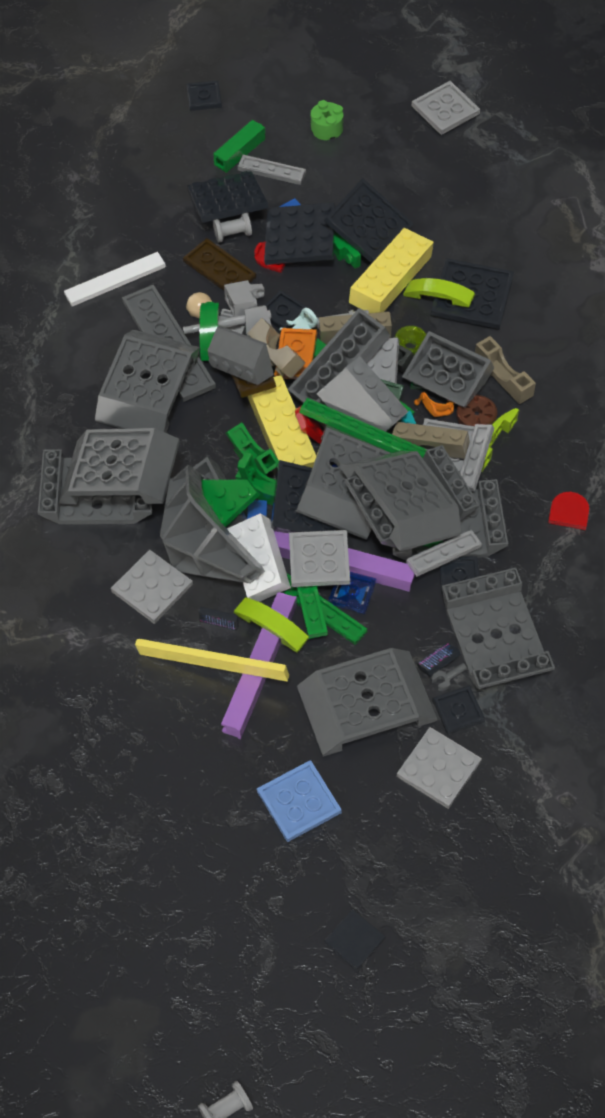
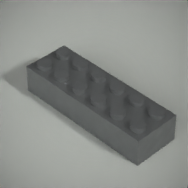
[288,308,390,406]

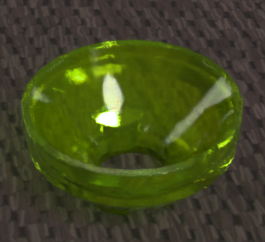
[395,326,426,355]

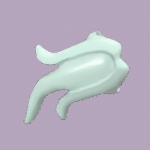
[279,308,318,331]

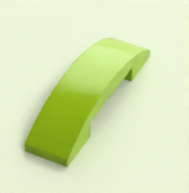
[403,278,475,307]
[481,408,519,472]
[234,597,309,653]

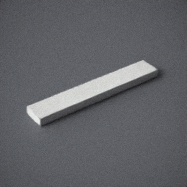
[64,252,166,307]

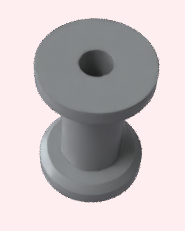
[213,213,252,243]
[198,1081,253,1118]

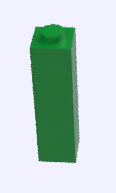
[213,120,265,173]

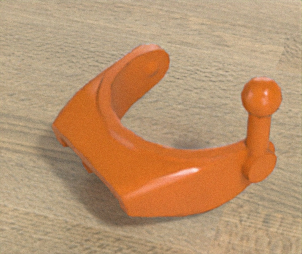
[414,392,454,417]

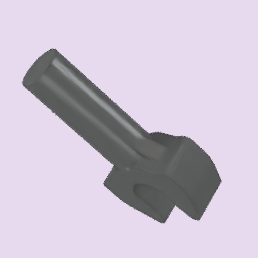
[432,663,467,691]

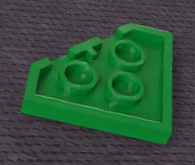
[201,480,260,527]

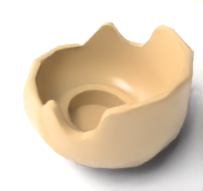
[186,292,212,318]

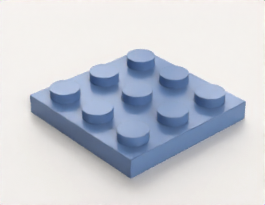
[257,760,342,842]

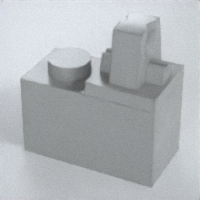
[224,280,264,317]

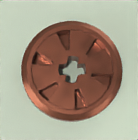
[457,395,497,427]

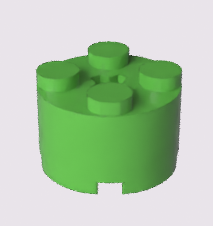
[311,100,343,140]

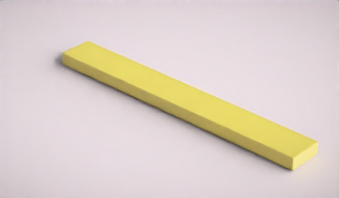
[135,639,289,681]

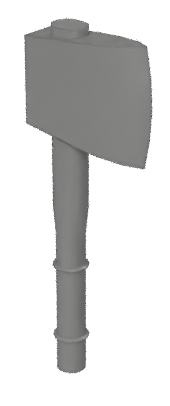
[183,305,271,337]

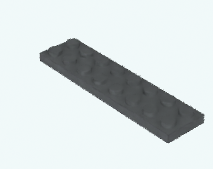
[122,284,216,402]

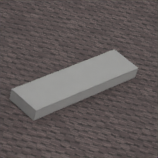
[238,155,306,185]
[460,424,494,491]
[406,530,482,577]

